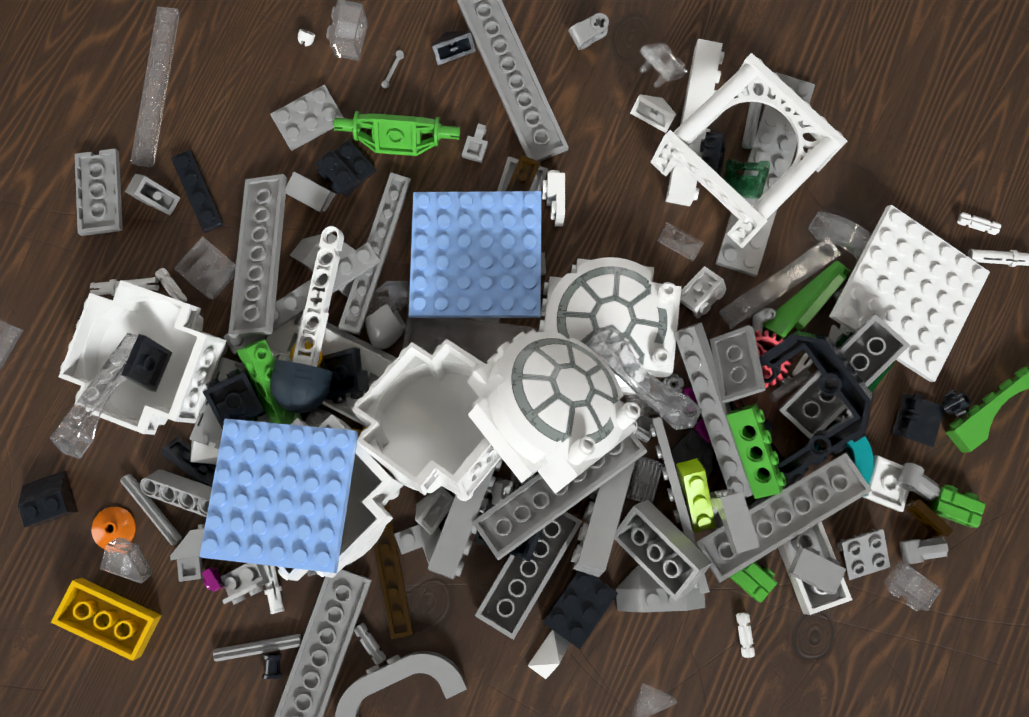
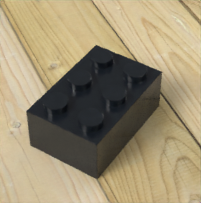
[542,570,618,649]

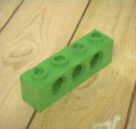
[236,340,302,425]
[726,403,786,499]

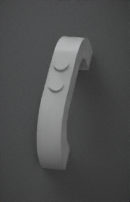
[335,651,468,717]

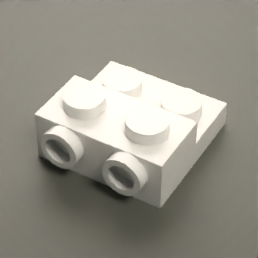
[542,170,565,226]

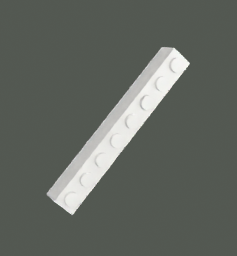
[665,39,725,206]

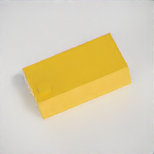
[51,578,162,661]

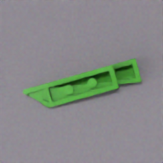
[763,261,850,340]

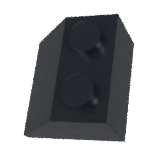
[18,471,78,527]

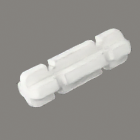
[957,212,1001,235]
[155,268,187,302]
[736,612,755,658]

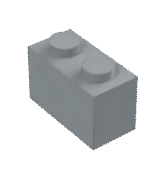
[788,546,846,594]

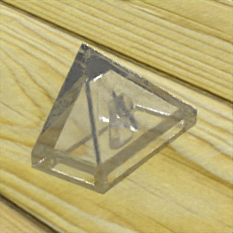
[657,222,704,261]
[632,683,677,717]

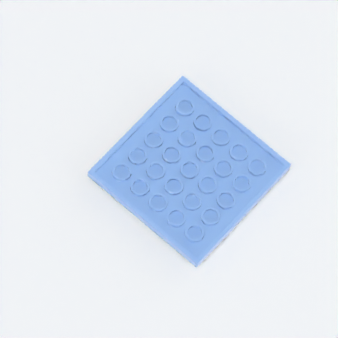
[409,191,542,318]
[199,419,358,573]

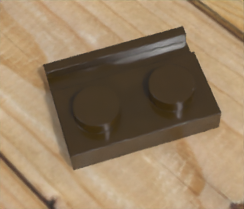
[904,499,954,537]

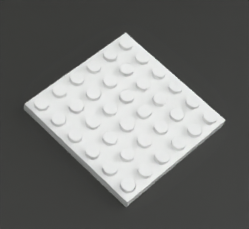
[829,205,990,382]

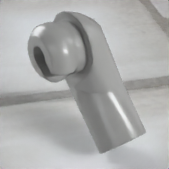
[752,307,776,334]

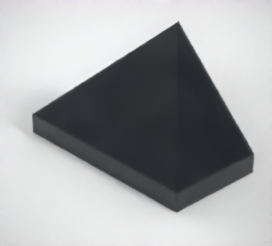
[431,31,476,65]

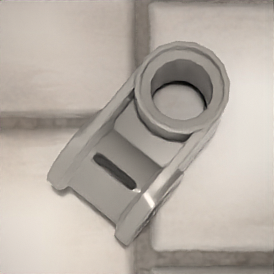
[568,13,609,50]

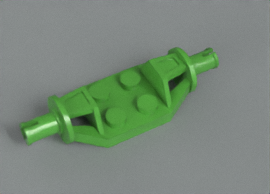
[334,111,460,156]

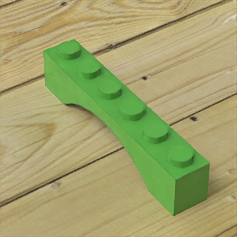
[945,366,1029,453]

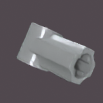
[897,463,941,501]
[899,537,948,564]

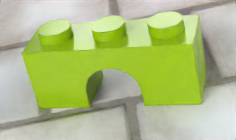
[676,458,716,533]

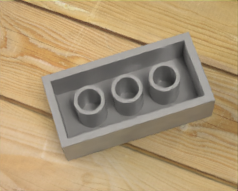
[614,499,713,601]

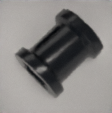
[262,653,282,679]

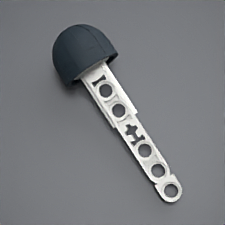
[270,226,344,413]

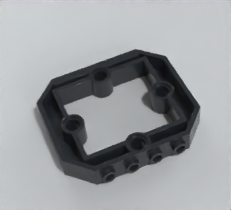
[729,331,874,478]

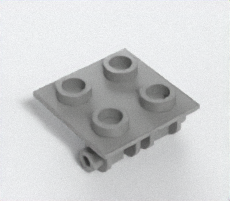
[837,529,890,580]

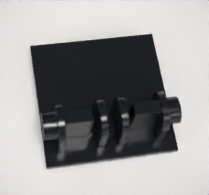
[891,393,944,448]

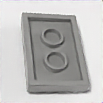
[270,84,344,151]
[710,325,766,403]

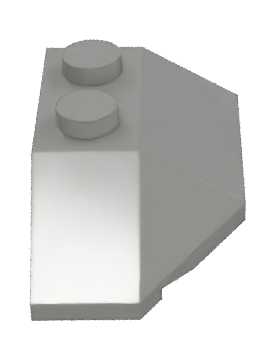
[290,233,355,298]
[616,565,705,612]

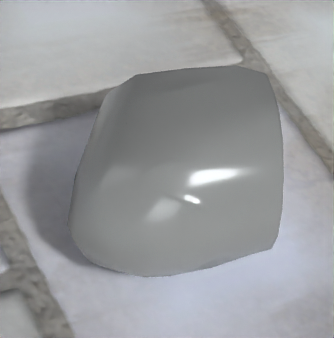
[365,304,407,350]

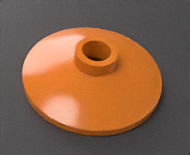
[92,507,136,551]

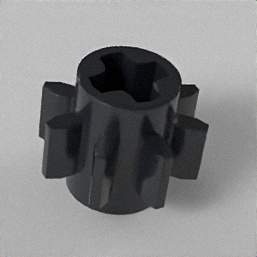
[942,389,971,417]

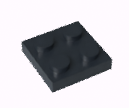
[121,334,173,392]

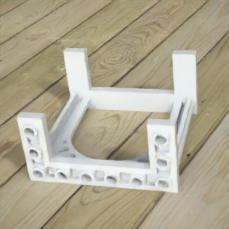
[651,53,847,248]

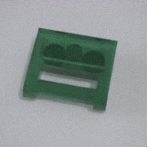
[724,159,770,199]

